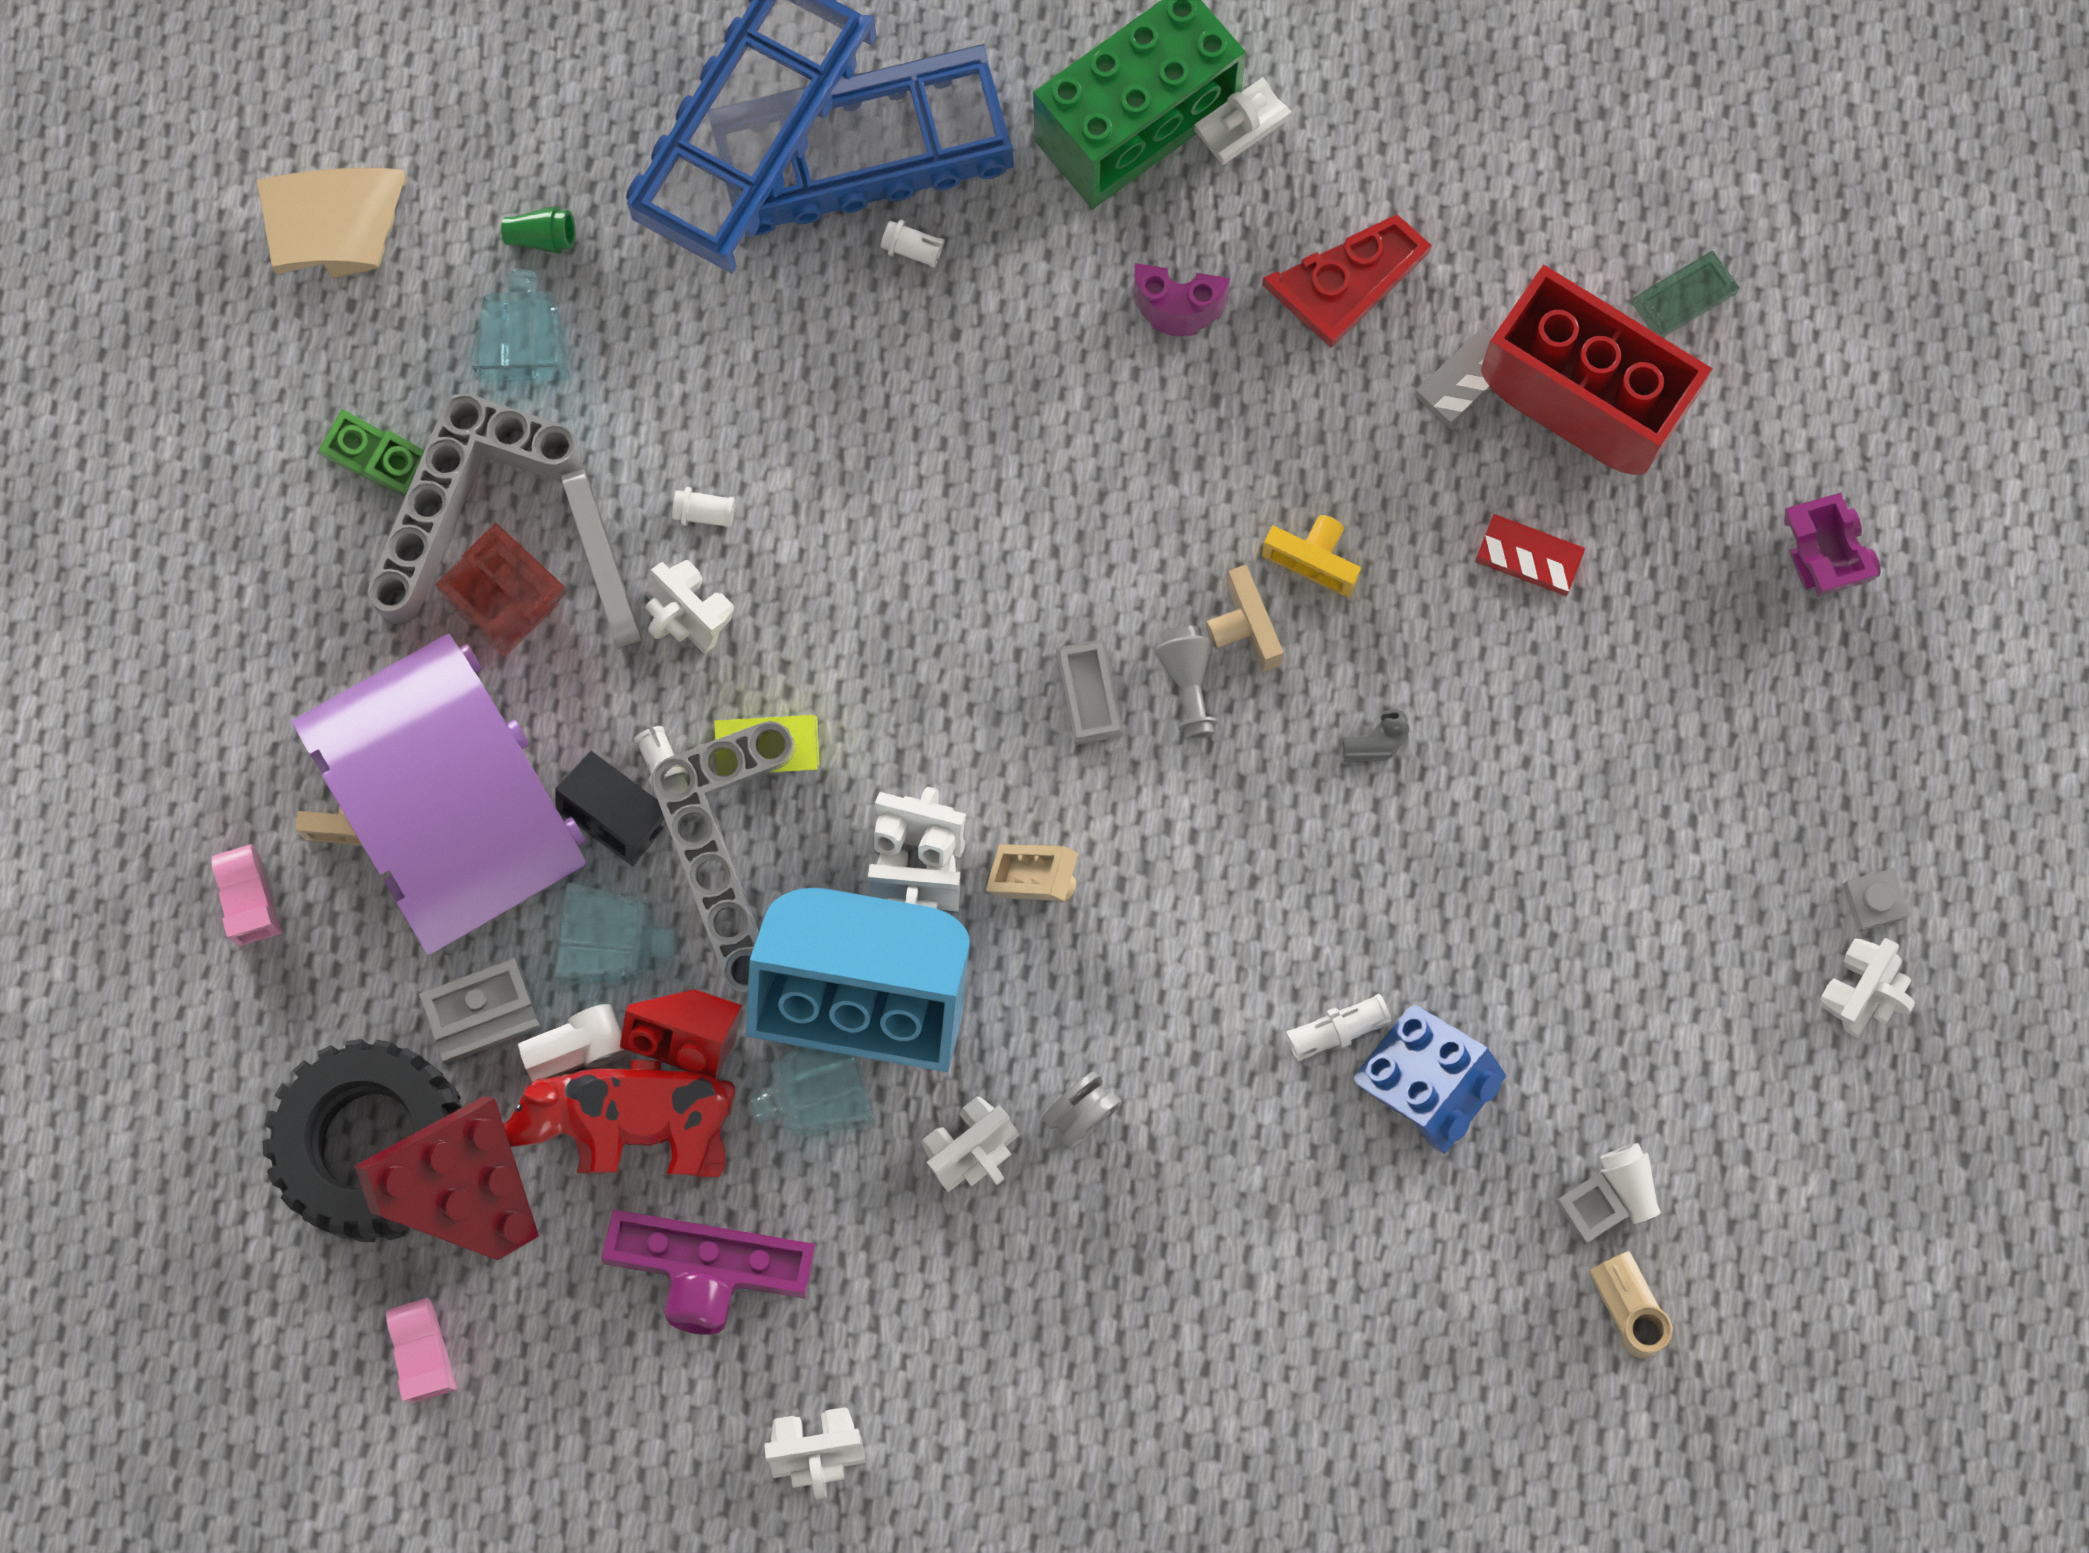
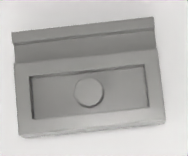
[419,958,542,1065]

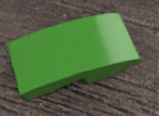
[317,409,425,496]

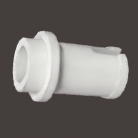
[881,220,945,268]
[672,487,735,528]

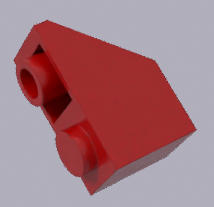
[620,989,742,1078]

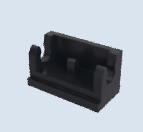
[555,751,665,867]

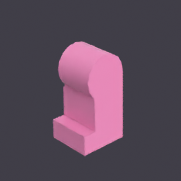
[212,844,282,946]
[386,1297,457,1403]

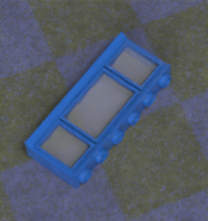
[626,0,877,274]
[708,44,1014,236]

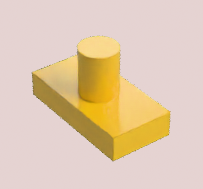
[1261,515,1362,598]

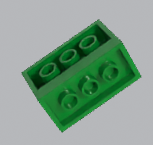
[1033,0,1246,210]

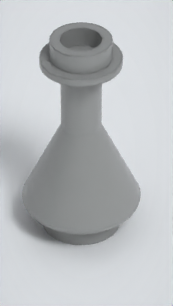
[1155,626,1218,740]

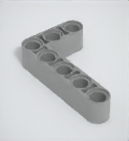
[368,394,583,625]
[652,721,795,993]

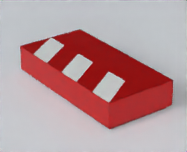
[1475,514,1586,597]

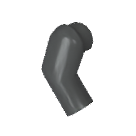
[1343,709,1409,762]

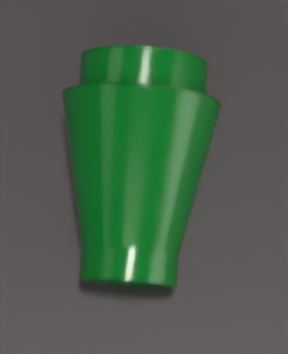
[501,206,576,254]

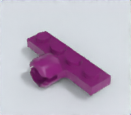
[601,1209,816,1335]

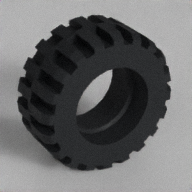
[262,1039,462,1242]

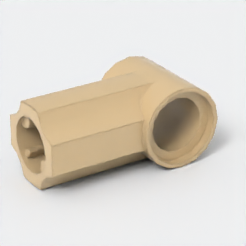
[1588,1251,1673,1359]

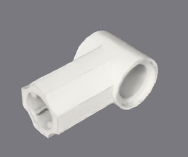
[518,1004,628,1082]

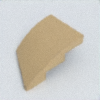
[256,168,407,278]

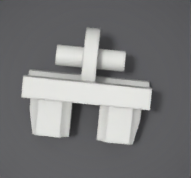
[1194,77,1292,165]
[645,560,734,654]
[874,787,966,868]
[868,849,960,911]
[1821,938,1915,1038]
[921,1097,1020,1192]
[765,1407,866,1500]

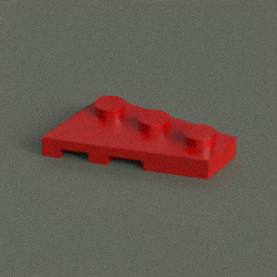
[1262,214,1432,348]

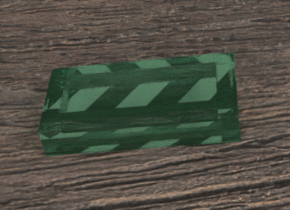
[1631,250,1740,338]

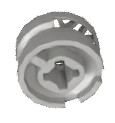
[1042,1071,1122,1150]

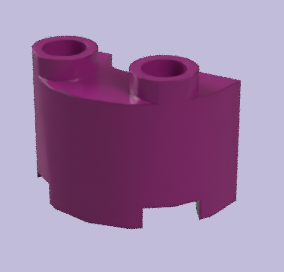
[1134,263,1230,336]
[1784,492,1881,597]

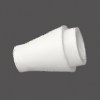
[1600,1143,1661,1224]

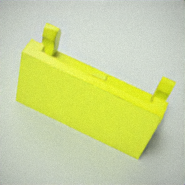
[714,715,819,776]

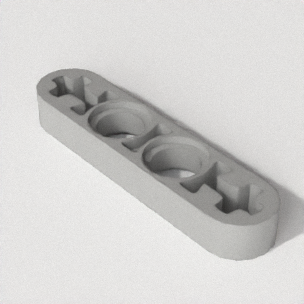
[561,468,642,649]

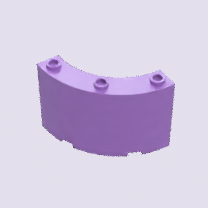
[291,633,587,956]

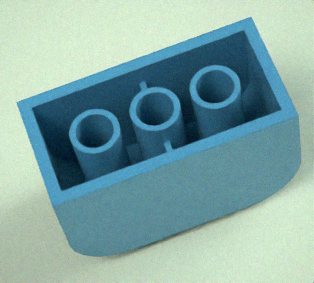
[746,888,970,1072]

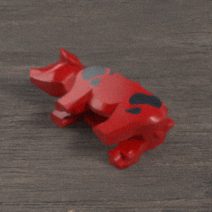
[503,1060,736,1178]

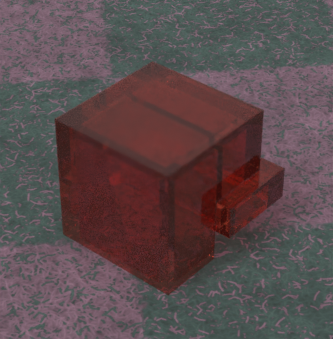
[435,522,568,658]

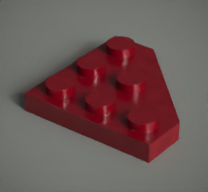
[355,1096,539,1260]

